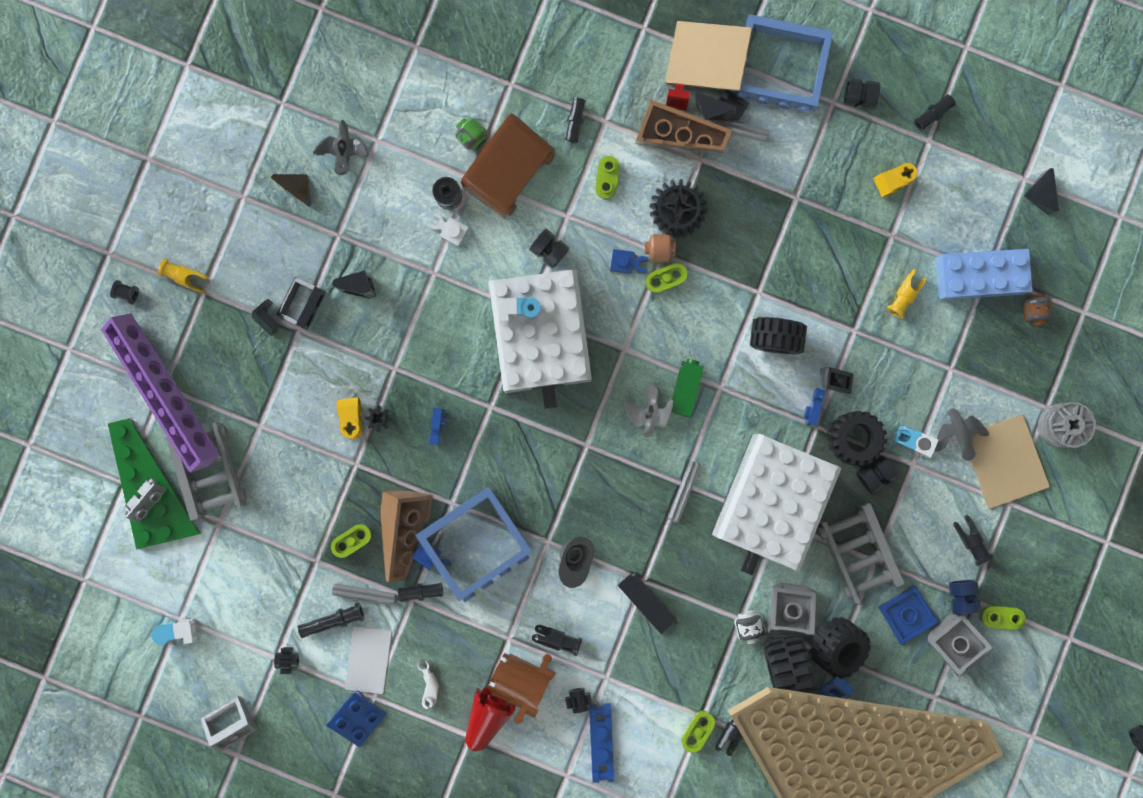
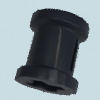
[110,280,139,305]

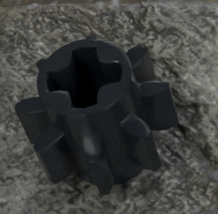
[365,405,393,432]
[274,647,299,674]
[565,688,592,714]

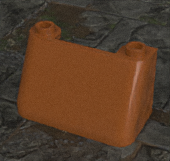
[461,113,555,218]

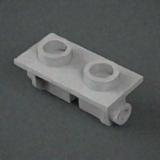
[123,478,167,523]

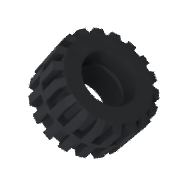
[749,317,807,355]
[828,411,887,465]
[810,617,871,679]

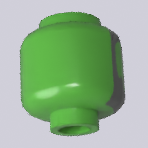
[455,118,487,150]

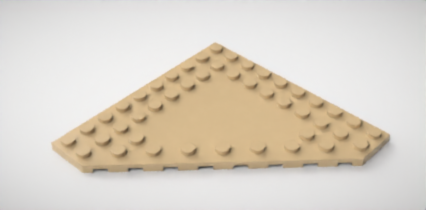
[728,687,1003,798]

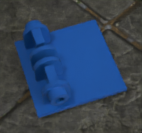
[326,690,387,747]

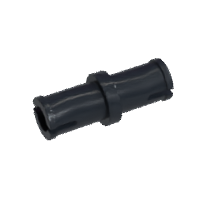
[914,94,956,131]
[565,97,586,143]
[398,583,443,602]

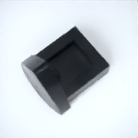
[719,90,749,121]
[252,299,278,336]

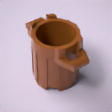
[487,652,556,724]

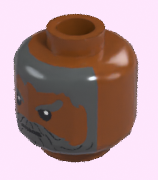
[1023,294,1054,326]

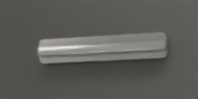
[707,120,769,142]
[668,461,700,523]
[332,584,396,605]

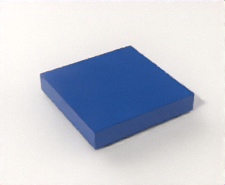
[878,585,938,645]

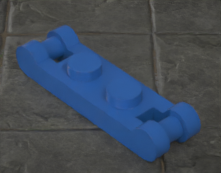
[589,703,614,783]

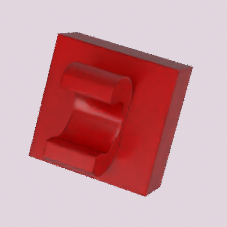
[666,83,690,111]

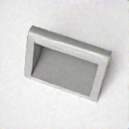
[200,696,258,752]

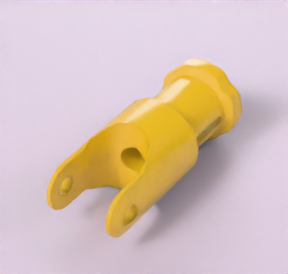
[158,258,210,293]
[887,269,927,319]

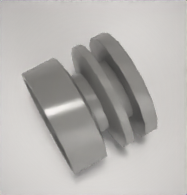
[1038,402,1096,448]

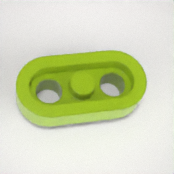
[595,156,620,200]
[646,263,687,293]
[331,524,372,558]
[980,606,1026,630]
[681,710,715,753]

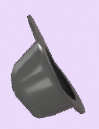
[558,537,595,588]

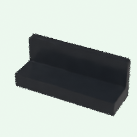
[618,571,678,634]

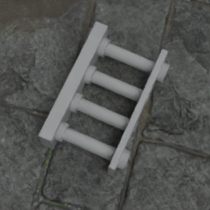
[166,422,247,521]
[818,503,904,604]

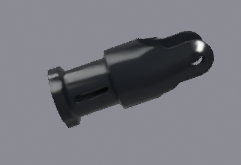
[953,515,994,566]
[532,624,583,657]
[715,719,742,756]

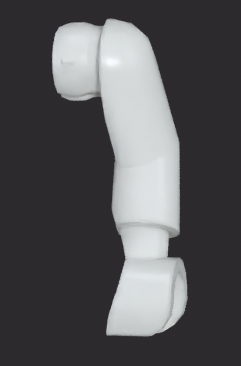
[417,659,439,709]

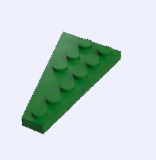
[108,419,202,550]

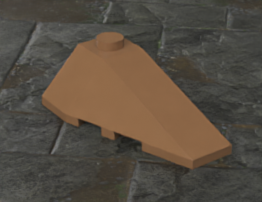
[380,490,433,582]

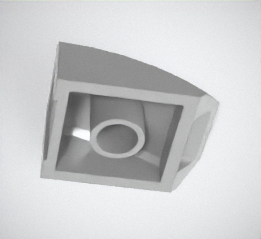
[768,583,816,640]
[928,614,993,678]

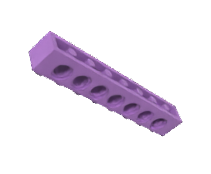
[101,313,220,473]

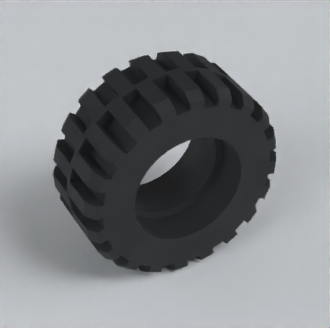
[763,633,819,695]

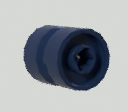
[949,580,981,614]

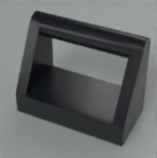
[332,270,377,299]
[276,277,326,330]

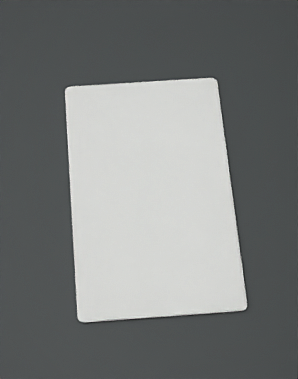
[345,626,391,694]

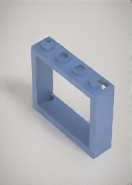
[732,14,833,113]
[415,486,532,602]

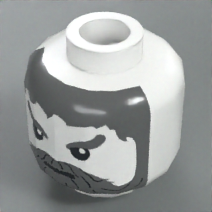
[734,610,765,644]

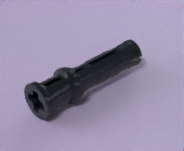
[297,602,365,639]

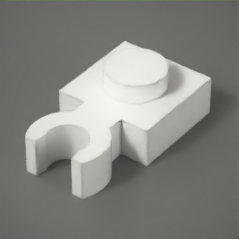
[428,213,469,247]

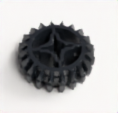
[649,179,707,238]

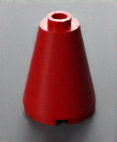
[465,688,516,752]

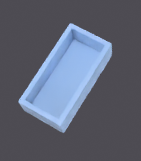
[936,249,1032,300]

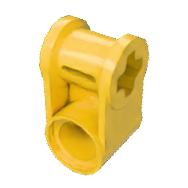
[873,163,917,198]
[336,397,363,439]

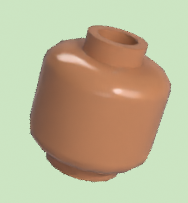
[645,234,676,263]

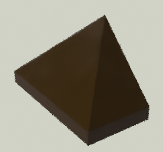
[270,174,311,207]

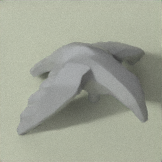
[622,385,673,437]

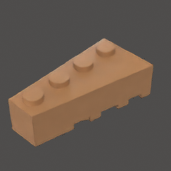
[636,100,732,153]

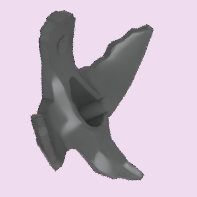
[313,120,369,175]
[935,408,989,461]

